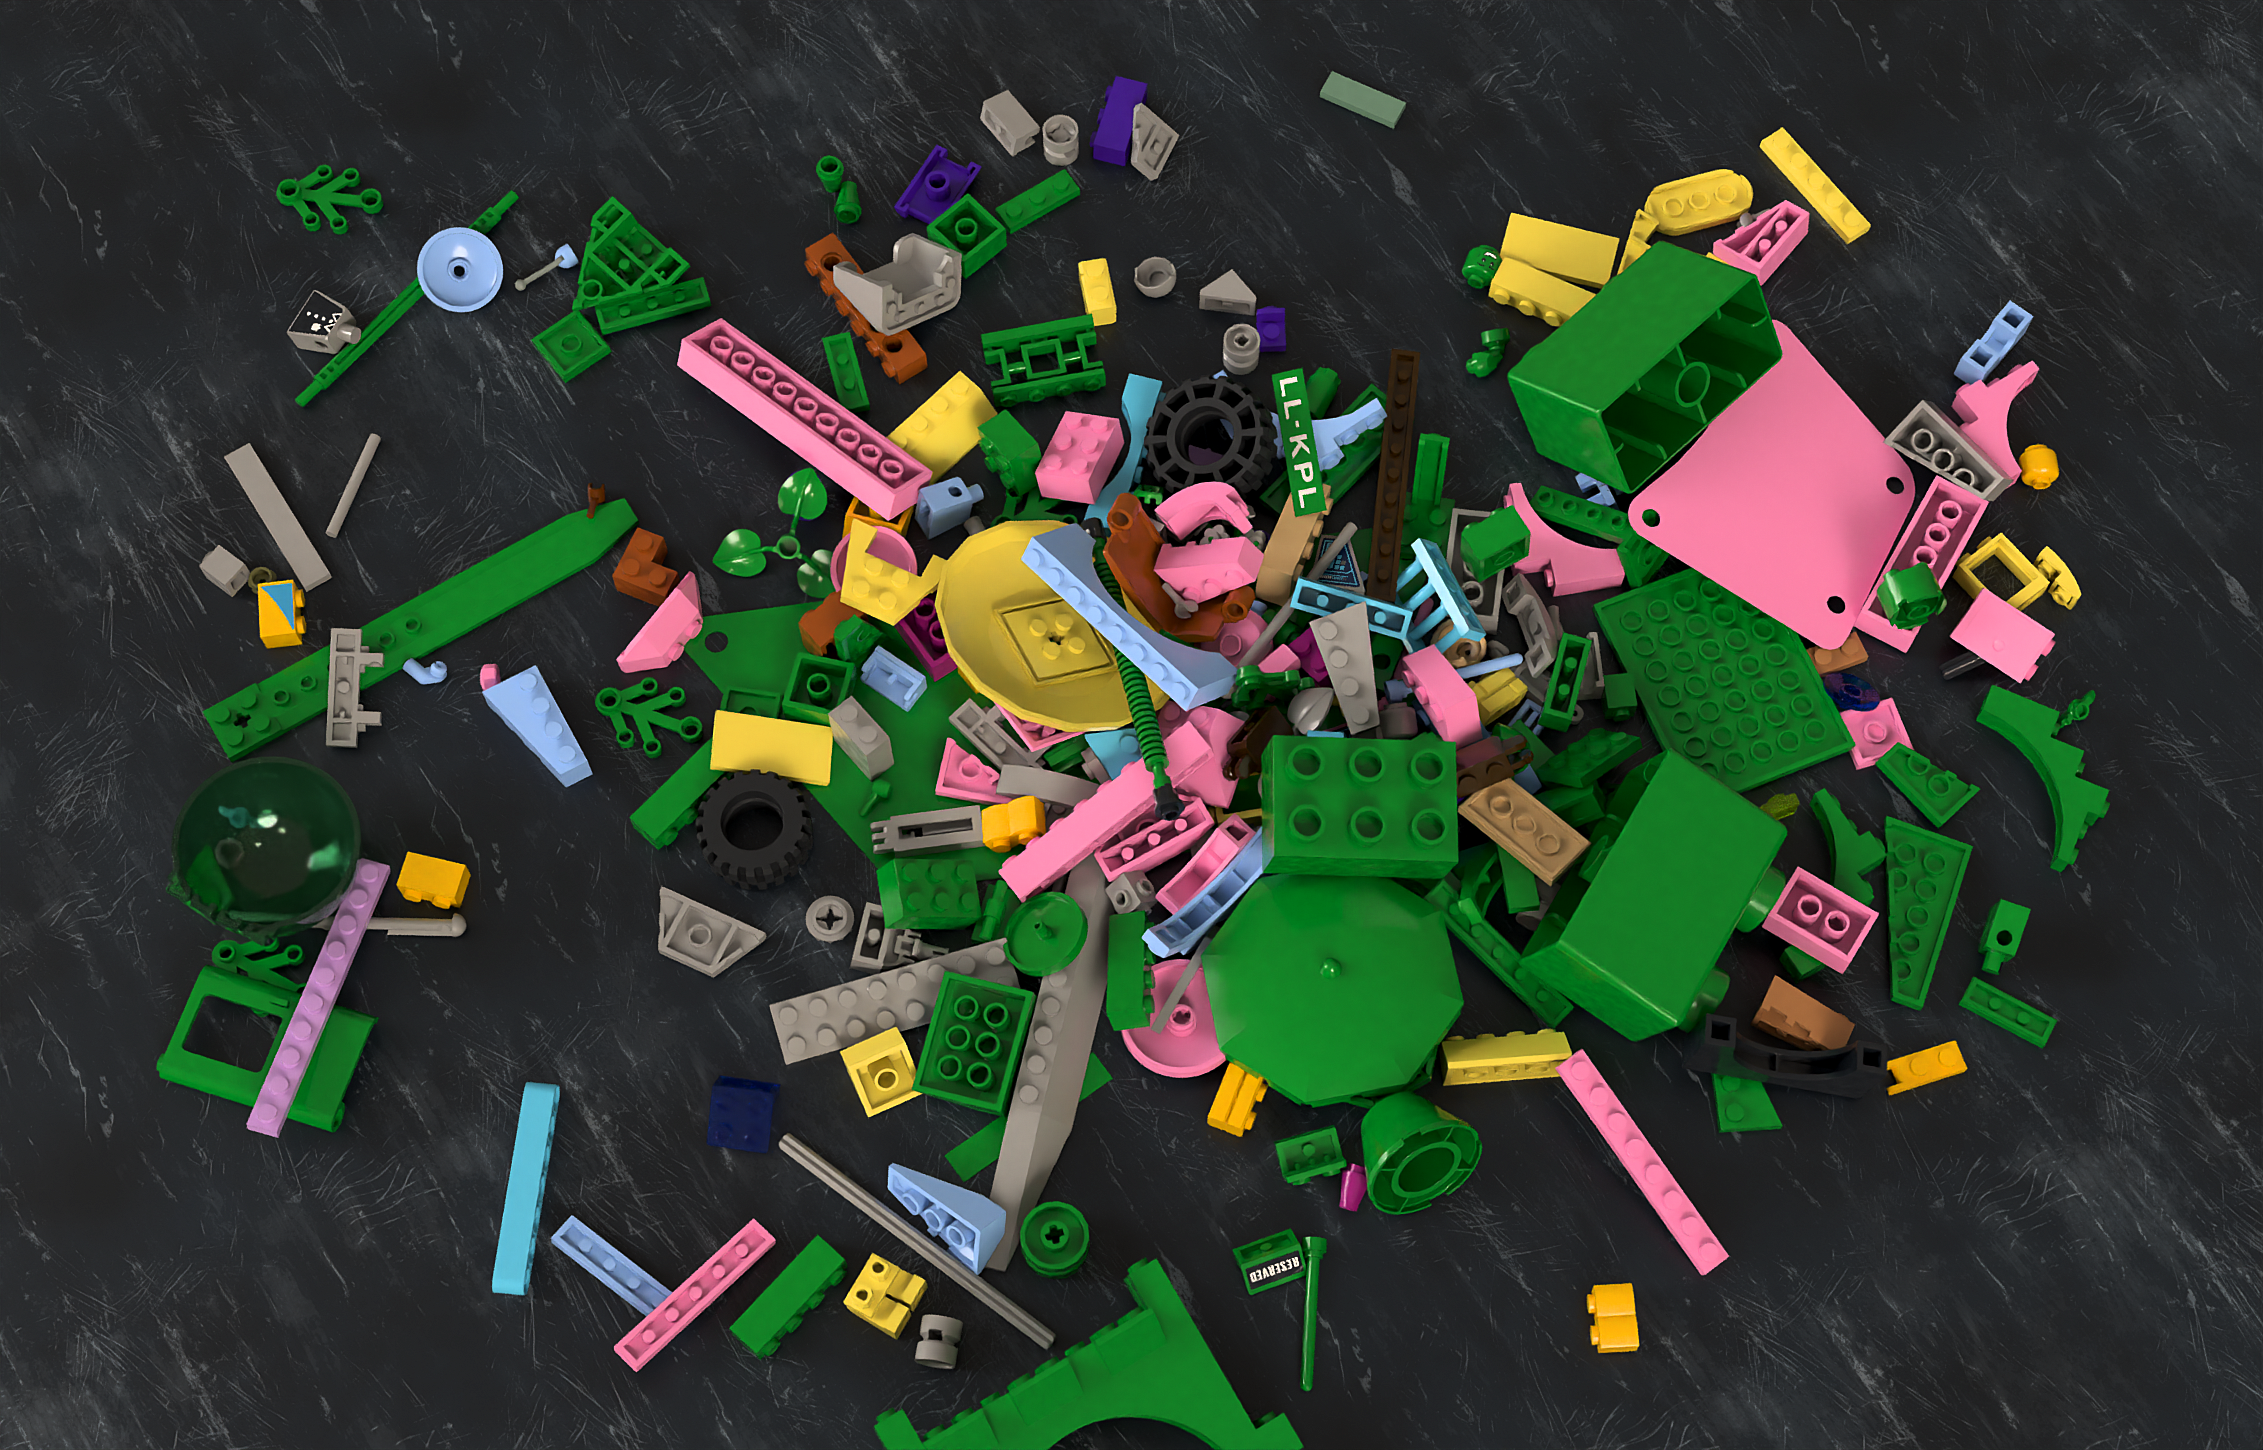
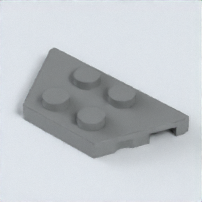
[658,886,767,978]

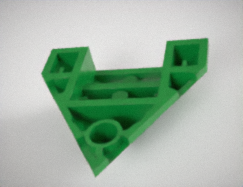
[572,196,690,311]

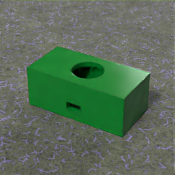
[1371,632,1405,699]

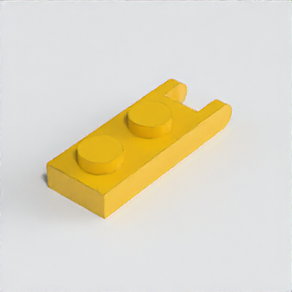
[1887,1040,1967,1095]

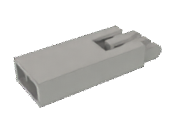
[870,805,985,858]

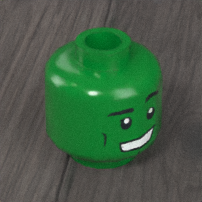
[1462,245,1502,289]

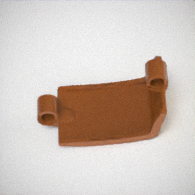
[1103,493,1256,643]

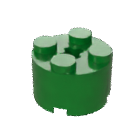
[1876,562,1947,630]

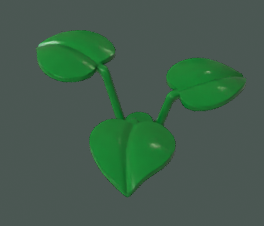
[713,468,837,598]

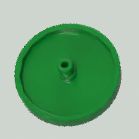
[1003,892,1088,977]

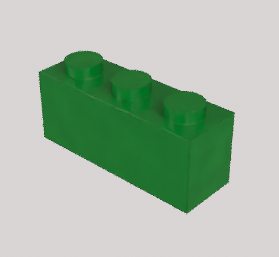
[1537,632,1592,733]

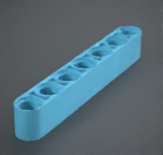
[492,1082,560,1296]

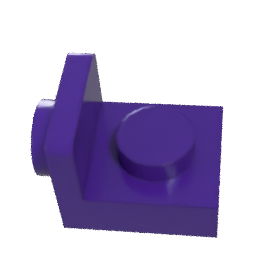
[1256,306,1286,352]

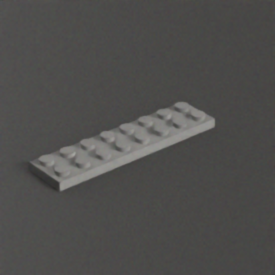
[769,937,1020,1065]

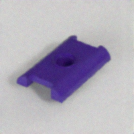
[894,145,982,224]

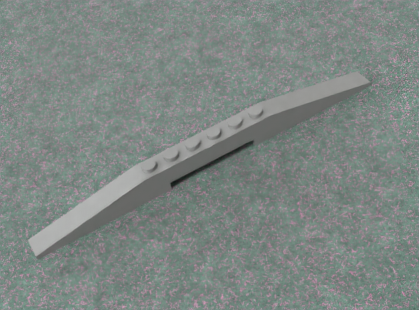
[984,850,1115,1272]

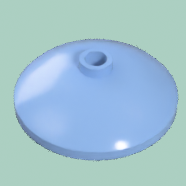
[417,227,503,312]

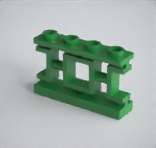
[981,314,1106,407]

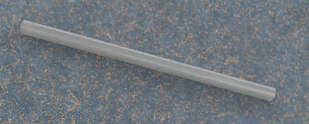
[779,1133,1056,1349]

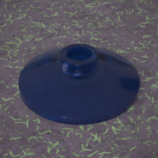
[1823,672,1880,712]

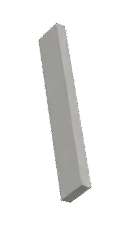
[224,443,332,592]

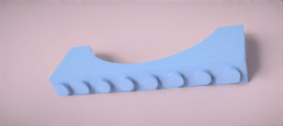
[1021,523,1238,711]

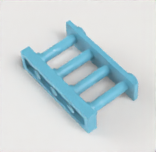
[1395,538,1487,655]

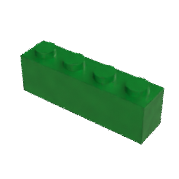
[629,737,735,850]
[1106,910,1156,1031]
[729,1235,848,1360]

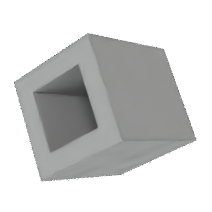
[199,545,250,597]

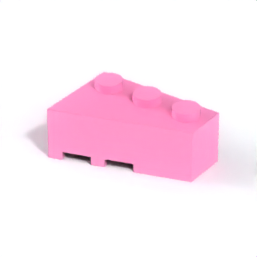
[1713,200,1809,286]

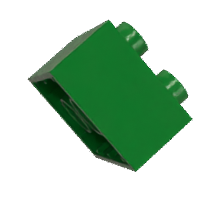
[1261,735,1459,879]

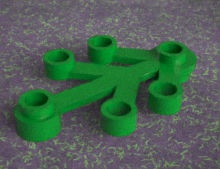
[276,164,383,235]
[990,485,1078,528]
[1231,665,1315,714]
[595,677,703,758]
[212,931,307,1017]

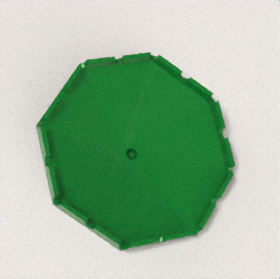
[1201,874,1464,1108]

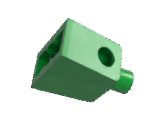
[1978,899,2031,975]

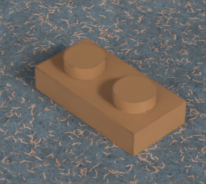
[1806,632,1869,678]

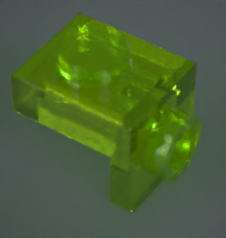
[1761,793,1800,820]

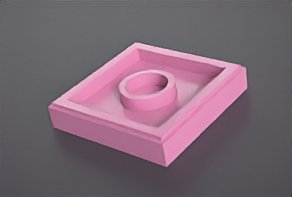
[1839,698,1914,770]

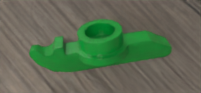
[2057,690,2096,728]

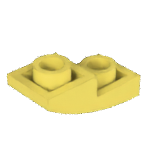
[2033,546,2082,610]

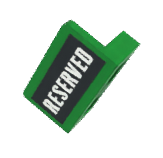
[1232,1228,1307,1295]

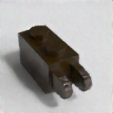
[1222,705,1294,781]
[1456,734,1534,799]

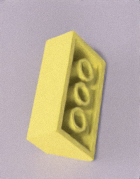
[886,371,998,486]
[1439,1029,1572,1086]

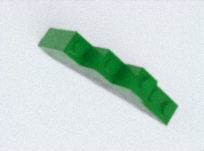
[1976,684,2110,872]
[1452,780,1606,925]
[1779,788,1886,984]

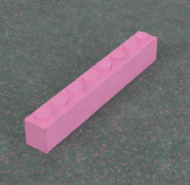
[998,721,1215,903]

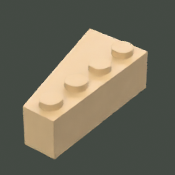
[1255,483,1333,606]

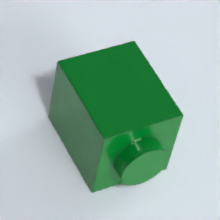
[1601,673,1638,721]

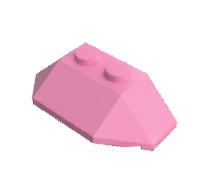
[616,571,703,673]
[1094,794,1215,882]

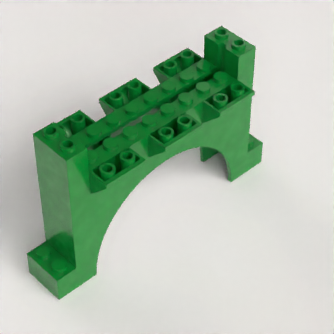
[873,1257,1304,1450]

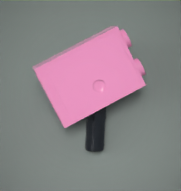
[1939,587,2056,683]

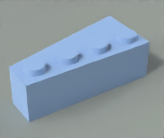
[482,665,593,787]

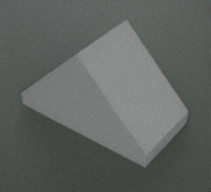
[1199,269,1256,316]

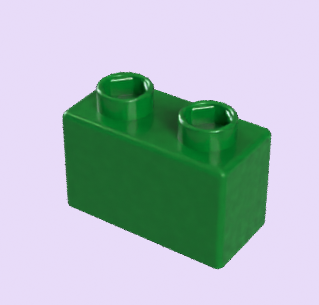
[1507,241,1783,494]
[1518,748,1788,1042]

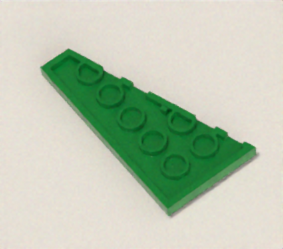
[1884,816,1973,1011]

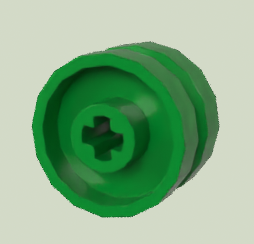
[1020,1201,1090,1279]

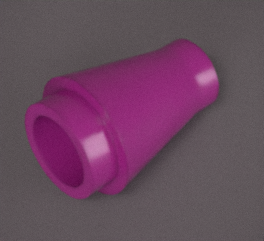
[1339,1163,1367,1212]

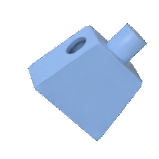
[915,477,984,540]

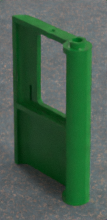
[156,964,379,1132]

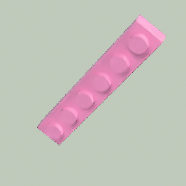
[614,1218,776,1373]

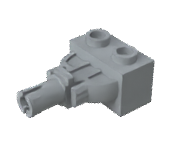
[850,902,949,974]

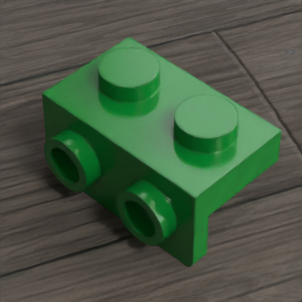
[1274,1125,1347,1185]

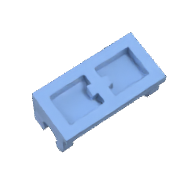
[860,645,927,712]

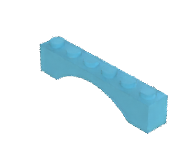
[1084,373,1166,538]

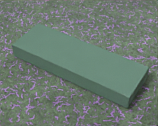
[1320,71,1406,129]

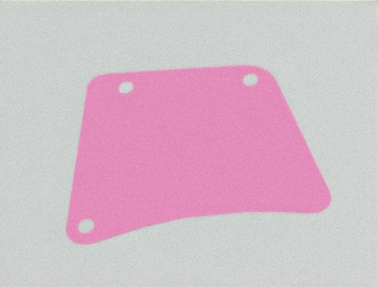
[1628,320,1915,650]

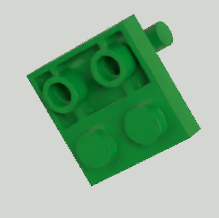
[971,880,1022,945]

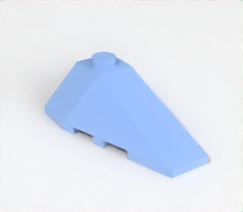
[888,1163,1006,1275]

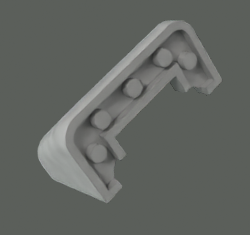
[833,233,962,336]

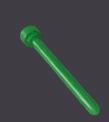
[1300,1237,1327,1391]

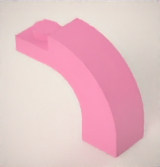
[1154,482,1253,541]

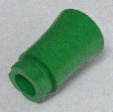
[1305,367,1341,420]

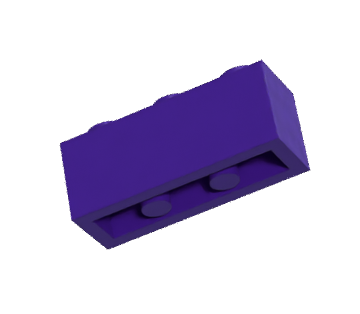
[1090,76,1148,166]

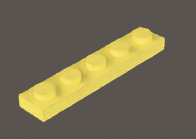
[1759,127,1871,244]

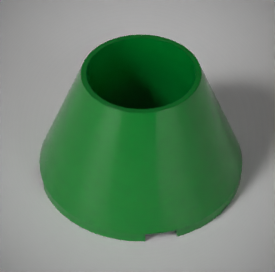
[1361,1091,1482,1214]

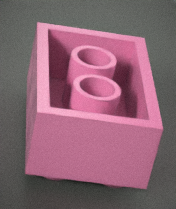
[1035,411,1125,505]
[1762,867,1879,975]

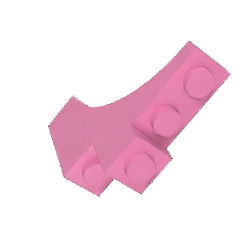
[1952,361,2039,489]
[1503,483,1625,597]

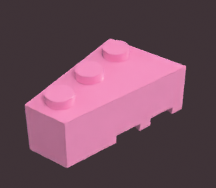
[1153,537,1264,604]
[1401,644,1483,750]

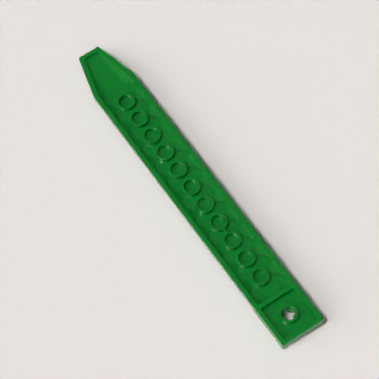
[203,498,639,762]

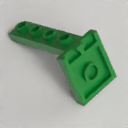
[1400,433,1455,560]
[1529,485,1670,590]

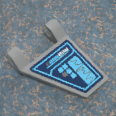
[1313,534,1366,595]

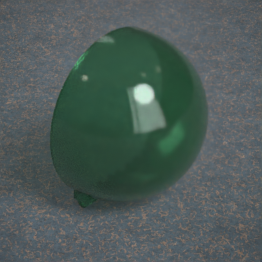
[166,756,363,946]

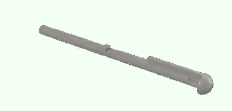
[1221,522,1357,699]
[227,913,466,937]

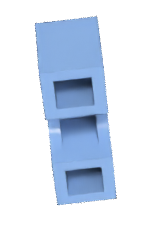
[1954,301,2033,385]

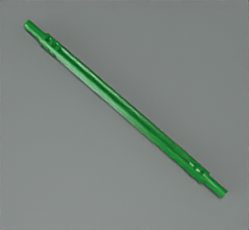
[295,190,519,408]

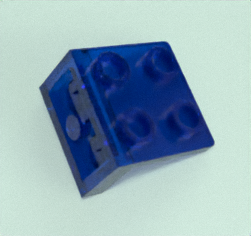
[707,1075,780,1153]

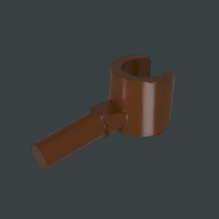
[586,483,605,519]

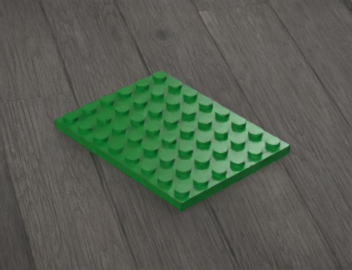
[1592,568,1856,794]

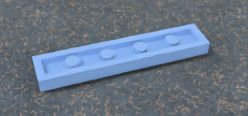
[551,1215,672,1317]

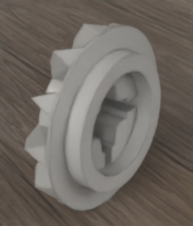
[806,896,855,944]

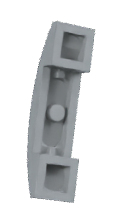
[1502,573,1558,678]
[996,765,1101,809]

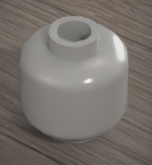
[1379,702,1418,740]

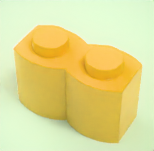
[981,796,1046,853]
[1587,1283,1639,1353]

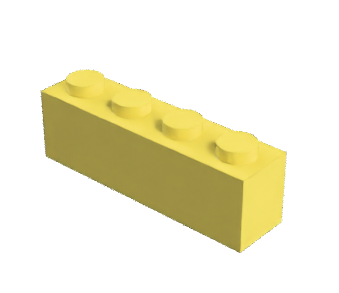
[1489,256,1596,327]

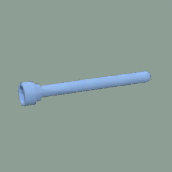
[1384,653,1523,704]

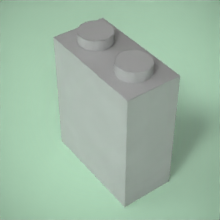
[828,695,894,782]

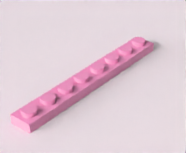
[1555,1049,1729,1275]

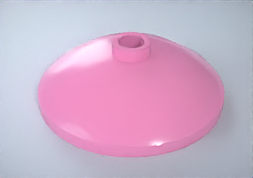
[830,525,918,592]

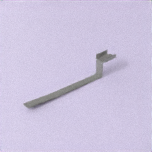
[1150,925,1221,1034]

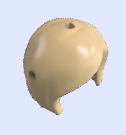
[1430,619,1487,669]

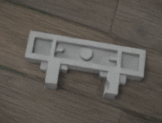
[326,628,385,748]
[949,698,1052,771]

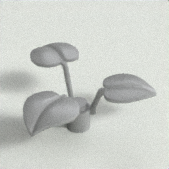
[1228,687,1335,797]

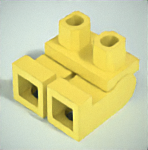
[843,1253,928,1340]

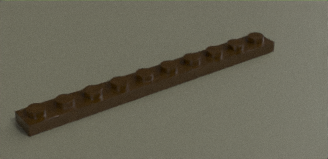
[1366,349,1420,604]

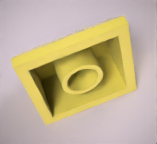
[840,1027,922,1118]

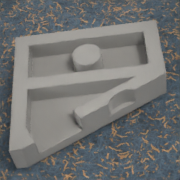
[1131,103,1179,181]

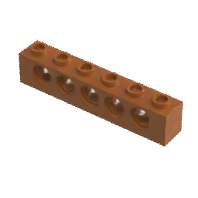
[804,233,928,385]

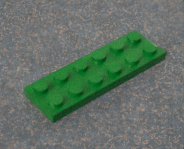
[1259,384,1415,518]

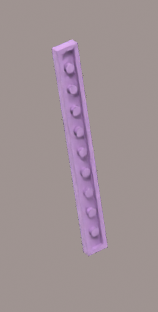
[246,858,391,1138]

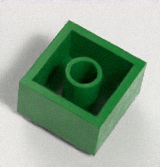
[927,194,1007,279]
[977,409,1042,497]
[1460,505,1531,583]
[782,651,858,727]

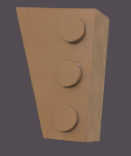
[1750,975,1855,1051]

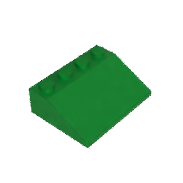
[912,971,1037,1118]

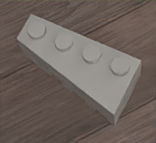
[1883,400,2014,501]
[1309,601,1380,736]

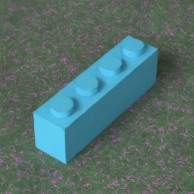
[1290,576,1413,640]

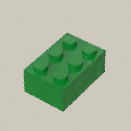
[876,859,982,929]

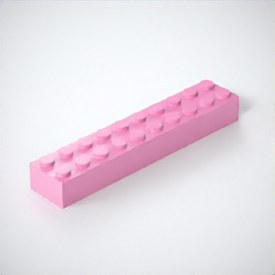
[677,318,933,521]

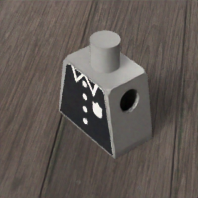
[287,290,361,354]

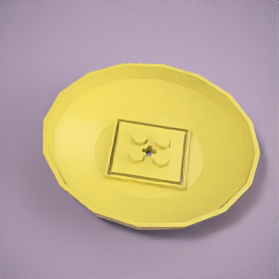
[935,520,1190,732]

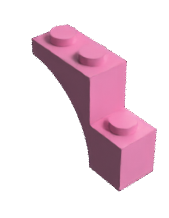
[1155,813,1256,915]

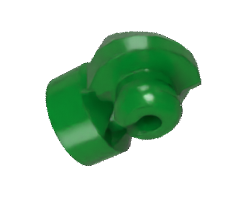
[1466,328,1511,378]

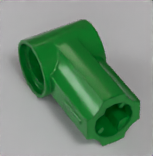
[1043,731,1094,774]

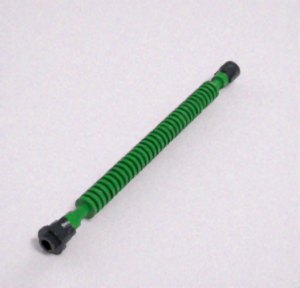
[1080,517,1185,821]

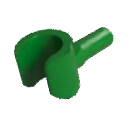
[859,779,893,817]

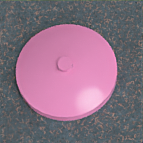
[1121,959,1226,1078]

